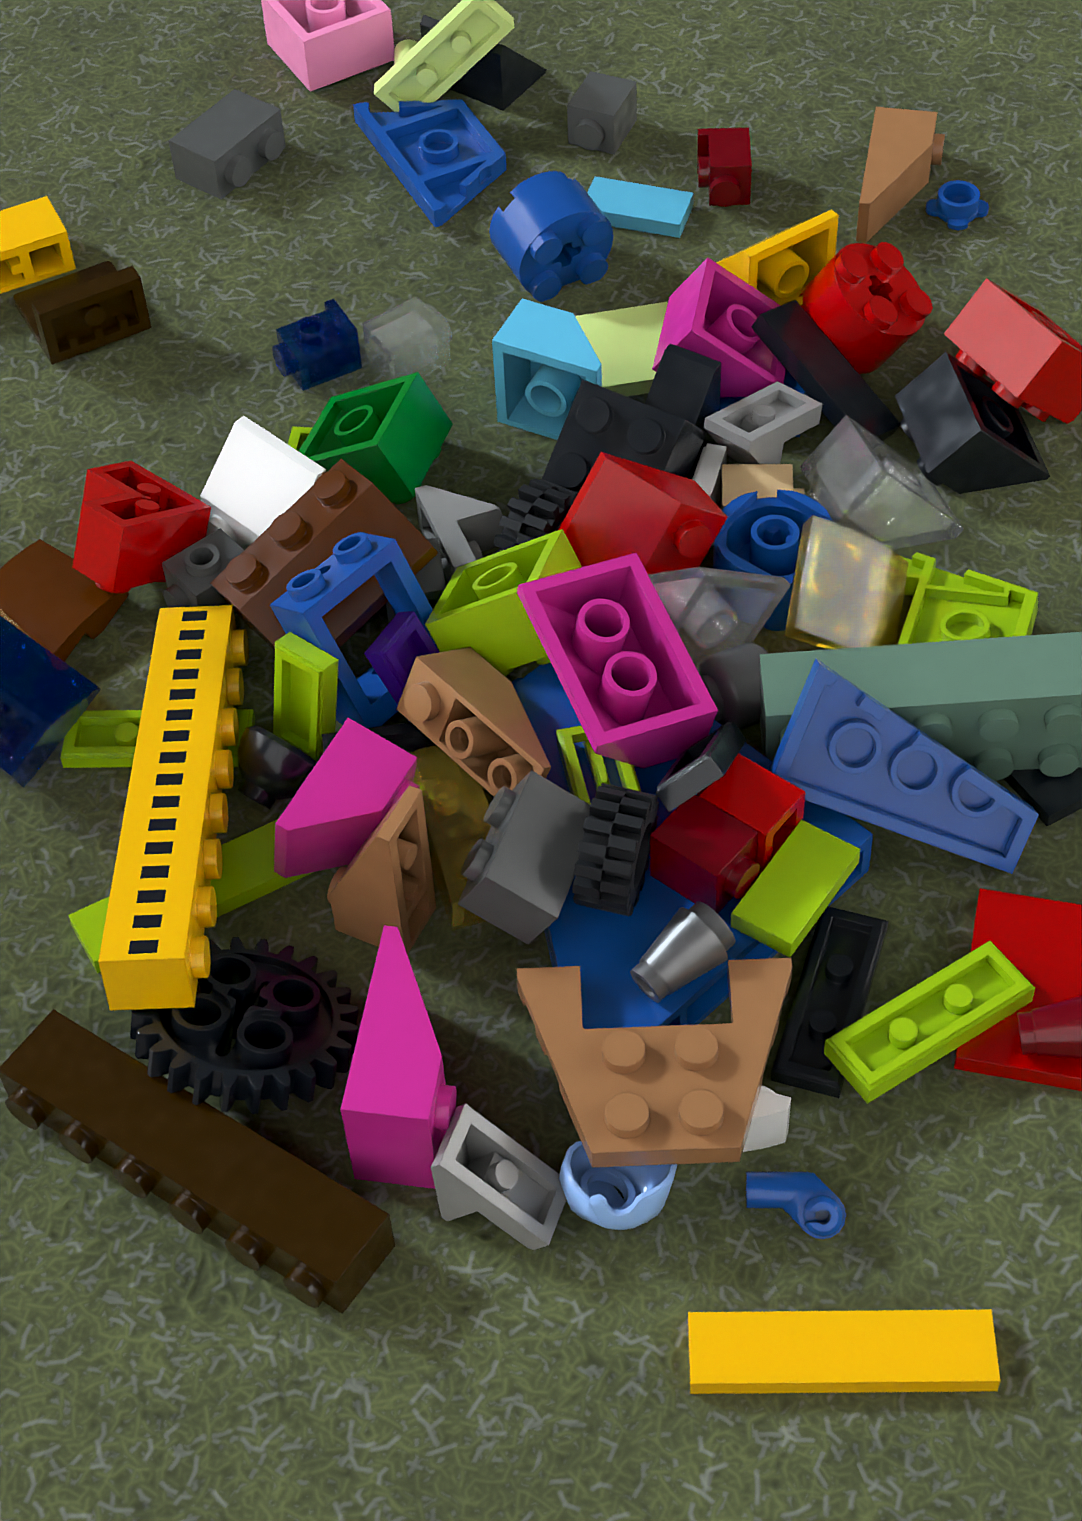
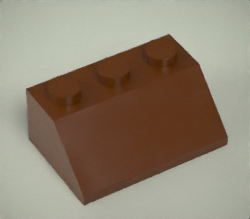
[210,459,438,650]

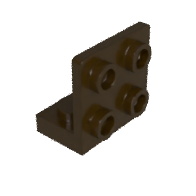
[13,261,152,365]

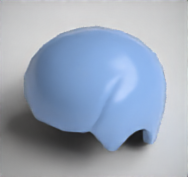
[559,1141,678,1230]

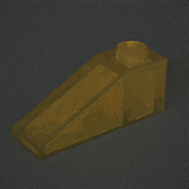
[409,745,491,931]

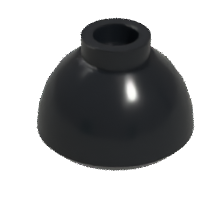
[238,725,317,810]

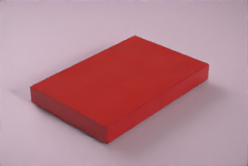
[954,888,1082,1091]

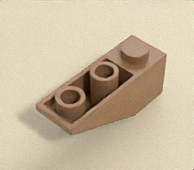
[397,647,551,797]

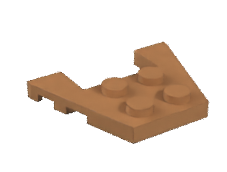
[517,958,792,1168]

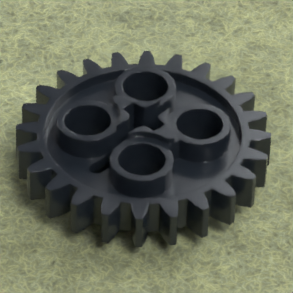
[130,937,359,1114]

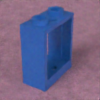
[270,532,440,728]

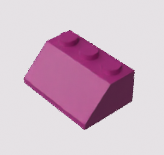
[517,553,718,769]

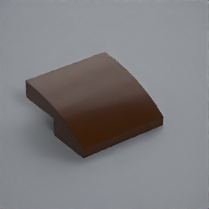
[0,539,130,679]

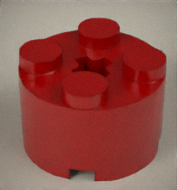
[799,242,933,374]

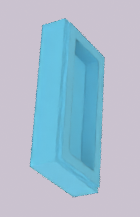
[587,176,694,238]

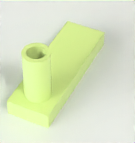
[374,0,514,112]

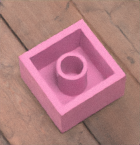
[261,0,395,92]

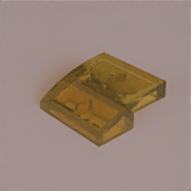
[785,515,908,649]

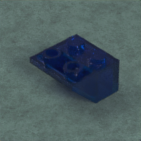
[0,616,101,788]

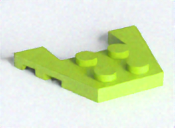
[857,538,1038,644]

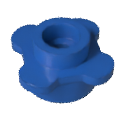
[926,180,989,230]

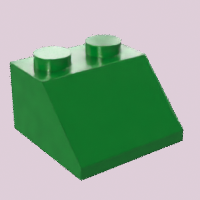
[299,372,453,504]

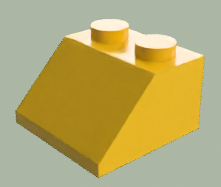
[716,209,839,305]

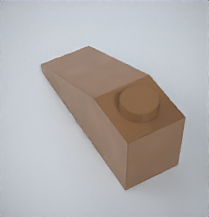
[856,107,945,243]
[327,785,436,955]

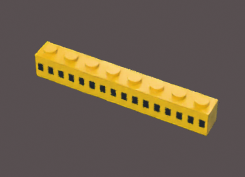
[98,605,249,1011]

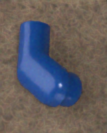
[746,1171,846,1239]

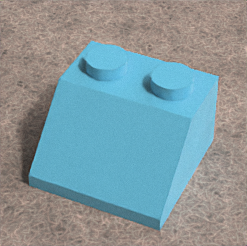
[492,298,602,440]

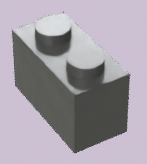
[168,89,286,199]
[458,770,590,944]

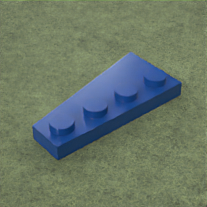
[769,658,1039,874]

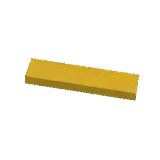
[688,1309,1000,1394]

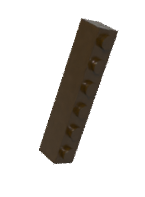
[0,1009,395,1314]

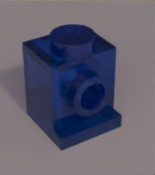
[272,299,362,391]

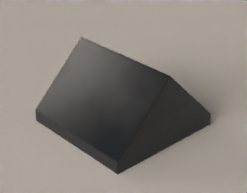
[420,15,547,111]

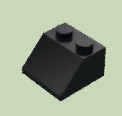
[895,352,1050,494]

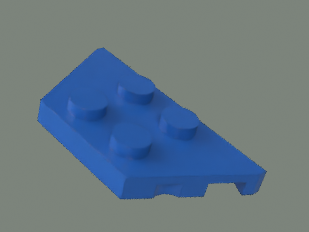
[353,99,507,228]

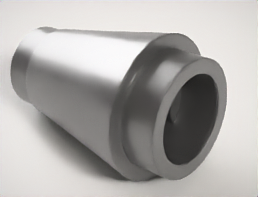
[630,901,736,1003]

